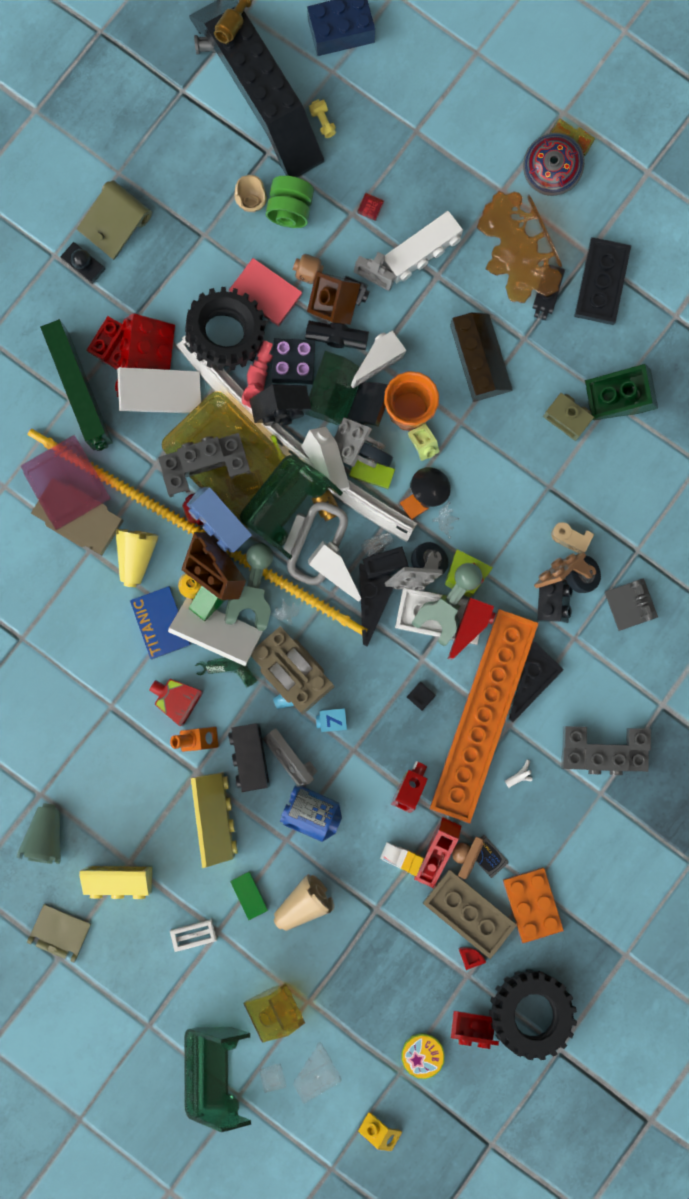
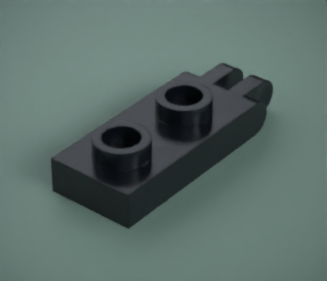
[532,264,565,321]

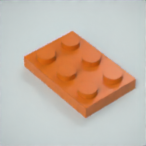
[503,867,564,943]

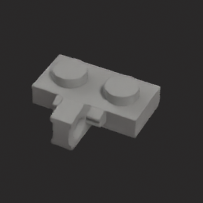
[354,252,395,291]

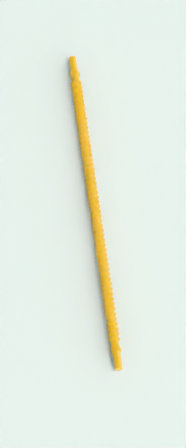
[28,428,368,635]

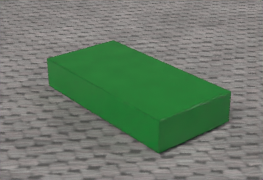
[230,871,268,920]

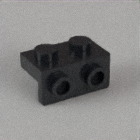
[537,579,573,623]

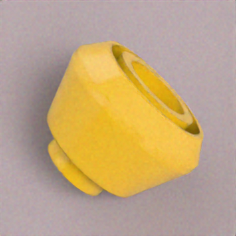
[178,573,202,599]

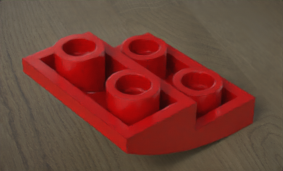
[86,316,124,370]

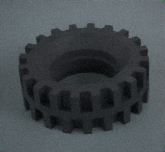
[185,287,266,371]
[489,970,577,1060]

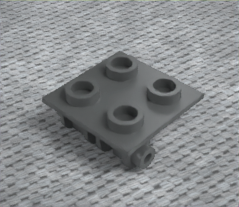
[604,578,658,631]

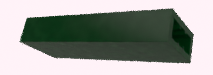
[40,319,113,451]

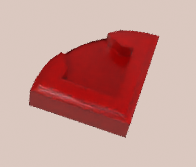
[458,947,486,970]

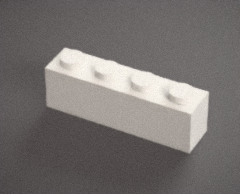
[382,211,463,284]

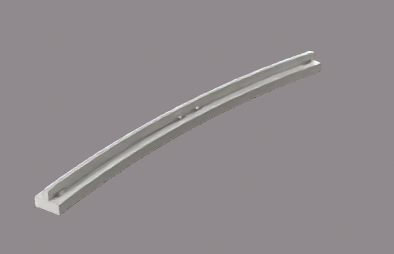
[177,336,417,542]

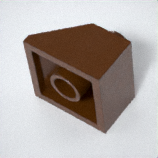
[307,271,360,325]

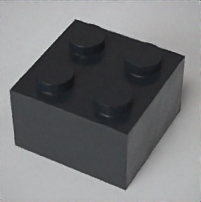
[249,384,311,426]

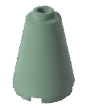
[17,803,61,864]

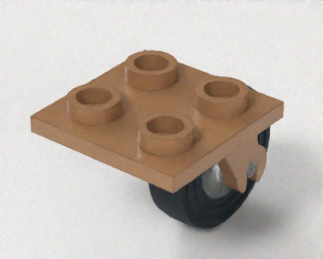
[534,553,601,593]

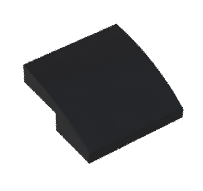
[347,382,388,426]

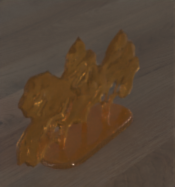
[477,191,562,303]

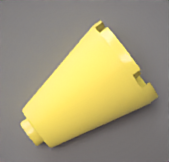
[116,529,158,587]

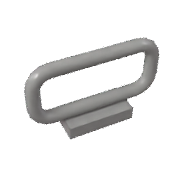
[282,502,348,585]

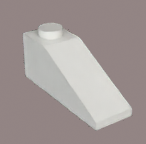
[351,331,406,388]
[301,427,350,493]
[308,541,361,602]

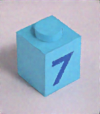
[316,708,347,732]

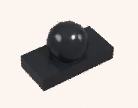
[60,242,105,284]
[362,546,409,580]

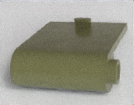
[77,180,152,260]

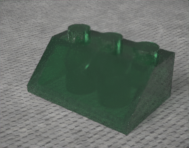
[305,351,360,426]

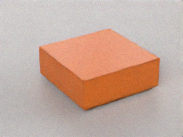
[400,494,428,520]

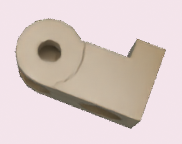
[551,522,594,554]

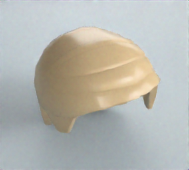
[234,175,267,212]

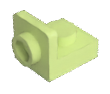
[408,423,439,461]

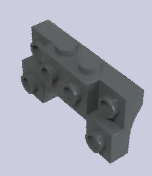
[158,433,251,498]
[561,726,651,775]

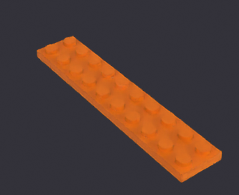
[429,609,539,823]

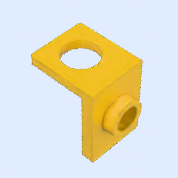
[358,1112,402,1151]

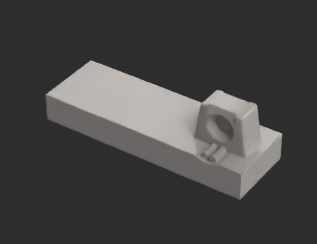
[263,728,317,787]

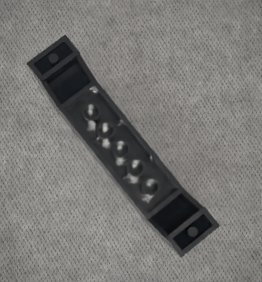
[189,0,324,177]

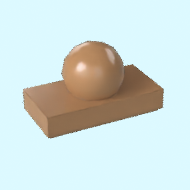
[452,836,485,879]

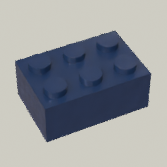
[307,0,375,56]

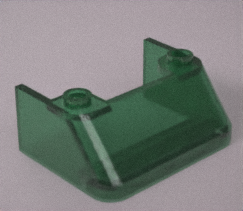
[240,455,343,560]
[184,1027,251,1133]

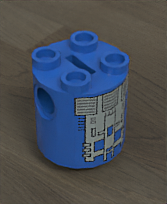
[280,785,342,842]

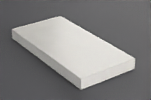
[117,367,202,414]
[395,588,479,645]
[168,598,263,666]

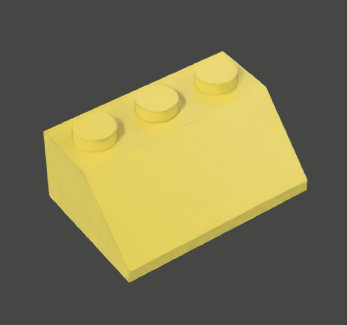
[79,866,152,899]

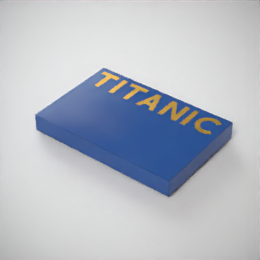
[130,586,191,660]

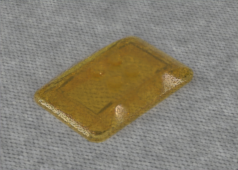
[162,391,300,528]

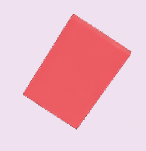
[229,258,302,327]

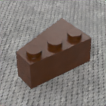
[181,532,246,600]

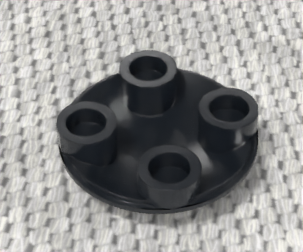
[410,467,451,508]

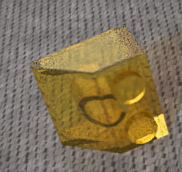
[243,983,305,1043]

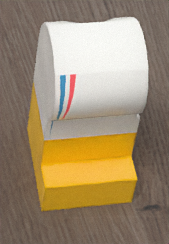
[380,842,424,876]

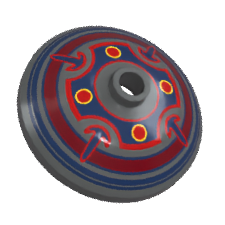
[523,133,585,196]

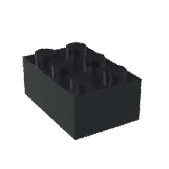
[228,723,270,792]

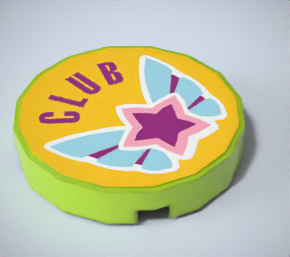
[401,1033,445,1079]

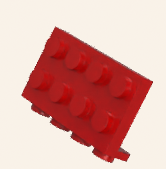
[115,313,175,397]

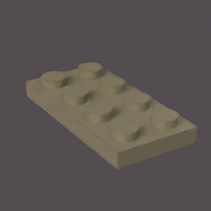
[422,869,517,959]

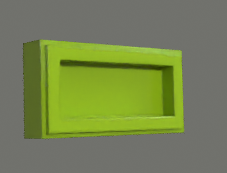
[349,460,395,490]

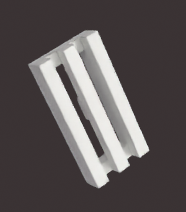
[170,919,217,952]

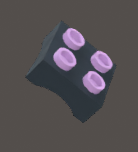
[272,338,315,385]

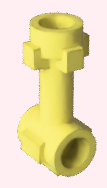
[308,99,336,138]

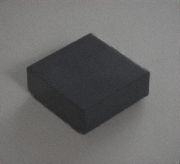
[406,681,436,711]

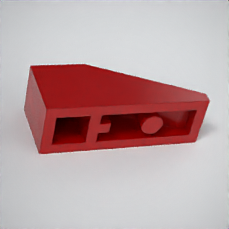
[447,598,496,660]
[414,817,462,888]

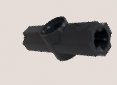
[305,320,369,350]

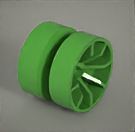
[265,176,314,228]

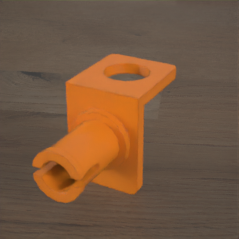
[170,727,218,752]

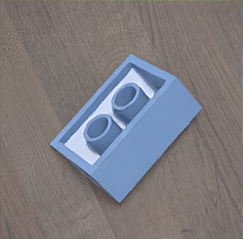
[187,487,252,553]

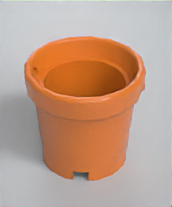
[384,371,439,431]

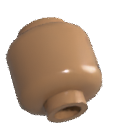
[292,254,324,284]

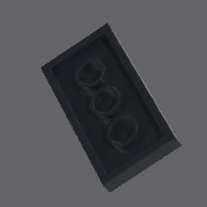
[574,237,631,325]

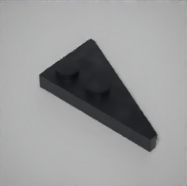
[359,563,394,647]
[508,641,564,723]

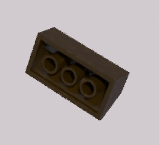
[450,312,513,402]

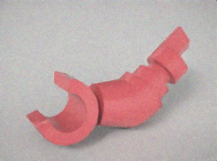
[242,340,273,408]

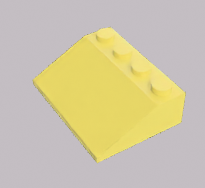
[191,772,238,868]

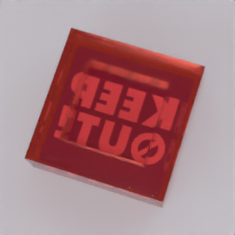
[357,193,384,221]

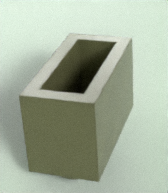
[543,393,594,441]

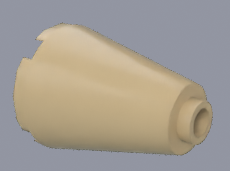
[274,874,334,931]

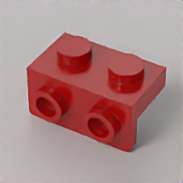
[451,1011,499,1049]

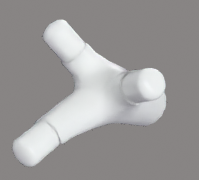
[505,760,532,788]

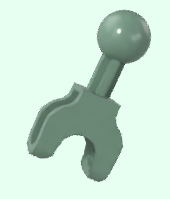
[225,543,273,631]
[412,563,482,646]

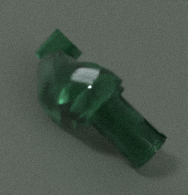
[195,657,258,688]

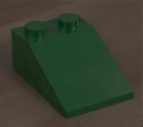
[585,364,658,420]

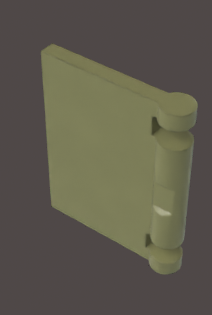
[27,904,91,963]

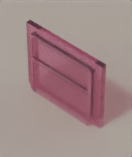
[21,435,111,530]

